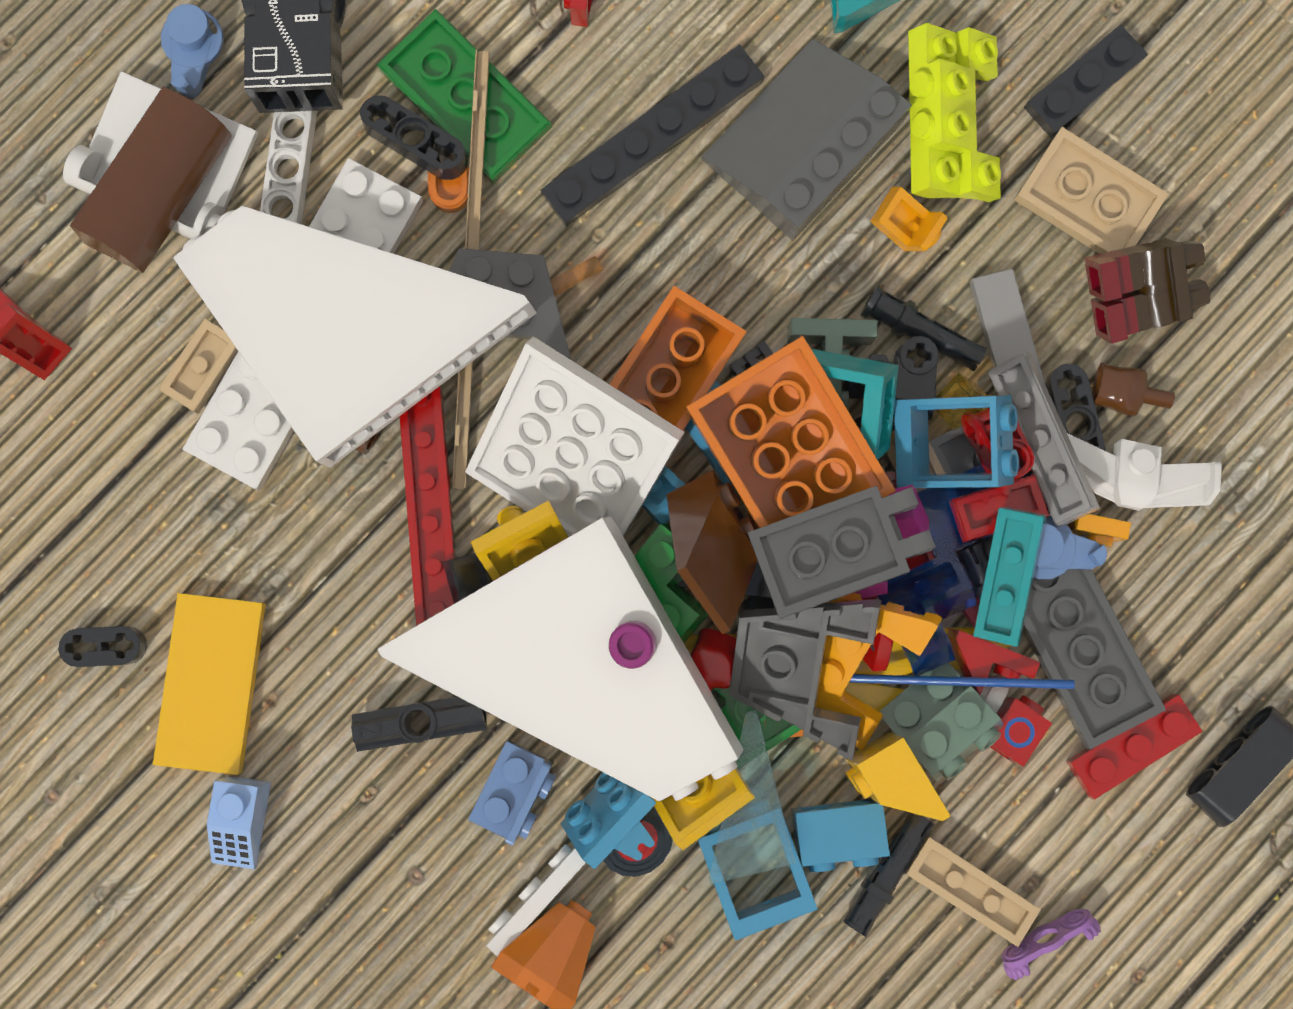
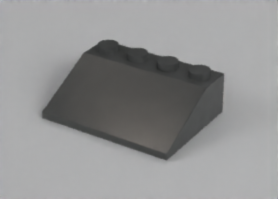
[701,39,912,241]

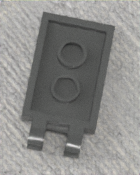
[748,486,936,620]

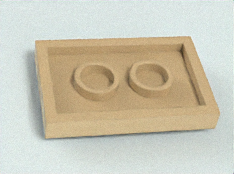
[1014,127,1169,254]

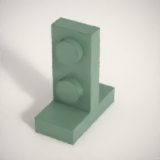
[787,318,877,410]

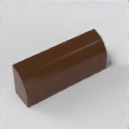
[69,86,232,273]

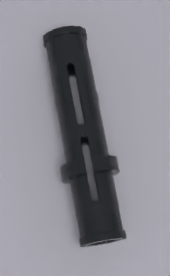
[842,812,935,937]

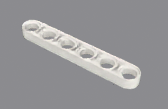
[260,111,317,225]

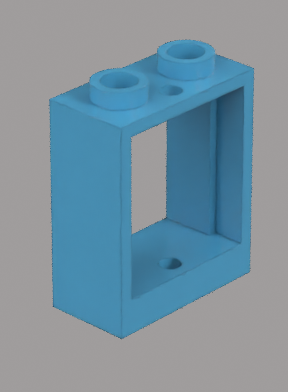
[894,395,1019,488]
[698,800,818,941]

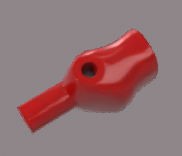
[690,629,737,691]

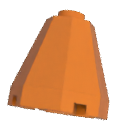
[490,900,596,1009]

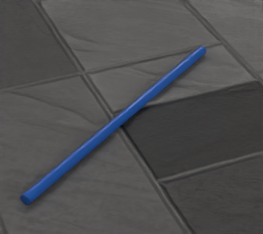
[849,674,1075,689]

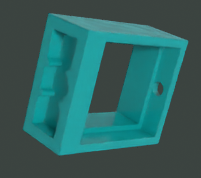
[811,349,899,460]

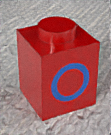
[990,695,1052,767]

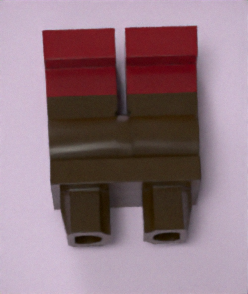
[1084,238,1211,344]

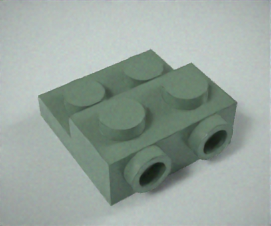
[879,657,1004,782]

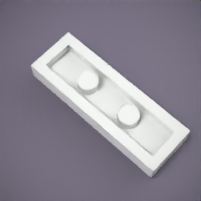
[486,844,586,956]

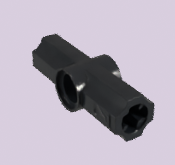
[351,696,488,752]

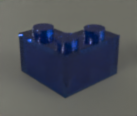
[877,550,976,676]

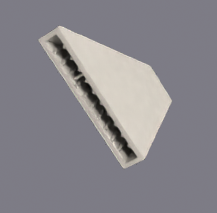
[173,206,537,468]
[377,516,744,801]

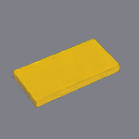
[153,593,266,775]

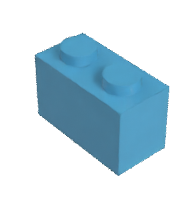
[791,799,890,872]

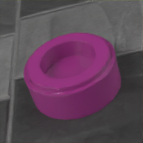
[609,621,657,669]

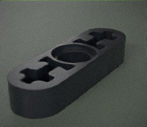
[360,96,467,180]
[1045,364,1106,451]

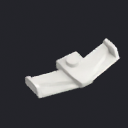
[1065,430,1222,511]

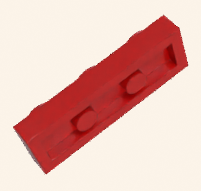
[1066,694,1203,800]

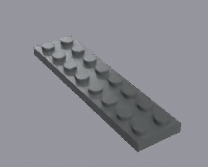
[929,423,1166,750]

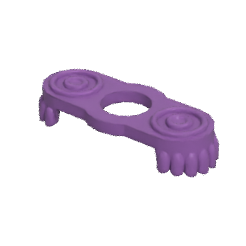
[1001,909,1101,980]

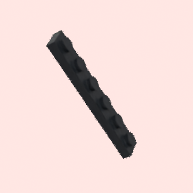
[540,44,765,227]

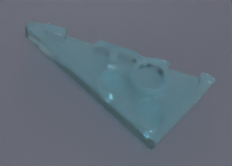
[709,710,795,884]

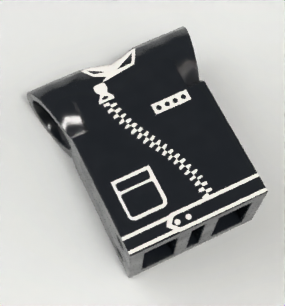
[241,0,347,113]

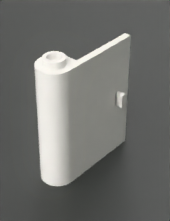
[63,71,259,239]

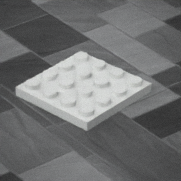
[465,336,685,537]

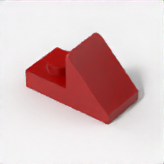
[946,628,1040,695]

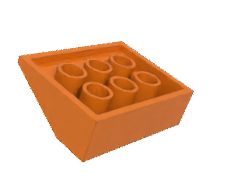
[685,336,896,529]

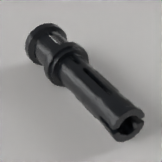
[860,283,987,372]

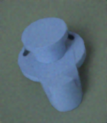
[161,4,224,98]
[1033,515,1107,579]

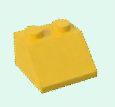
[845,732,951,821]

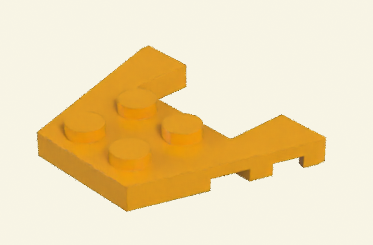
[816,593,943,751]

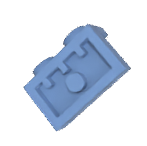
[468,740,556,846]

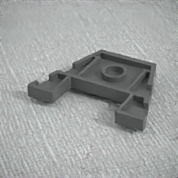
[449,248,571,360]
[729,599,882,760]

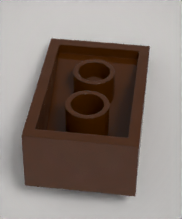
[666,470,758,634]

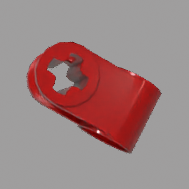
[961,407,1034,481]

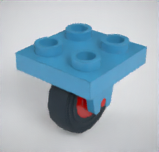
[560,772,673,877]

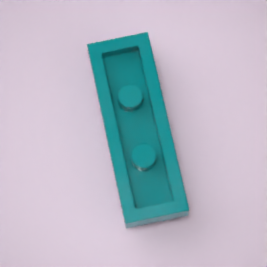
[973,506,1046,647]

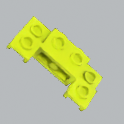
[908,23,1001,202]

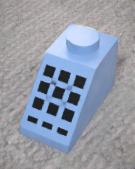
[207,776,271,869]

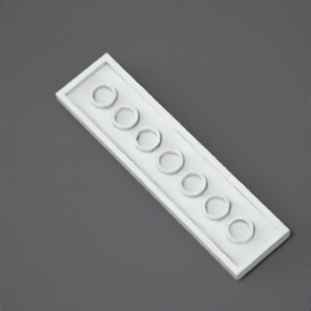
[182,158,423,491]

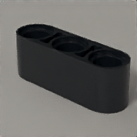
[1186,706,1293,827]

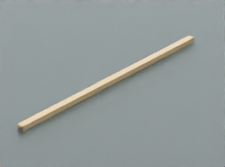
[452,49,490,490]

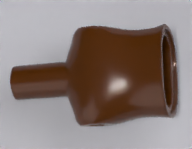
[1092,362,1175,416]

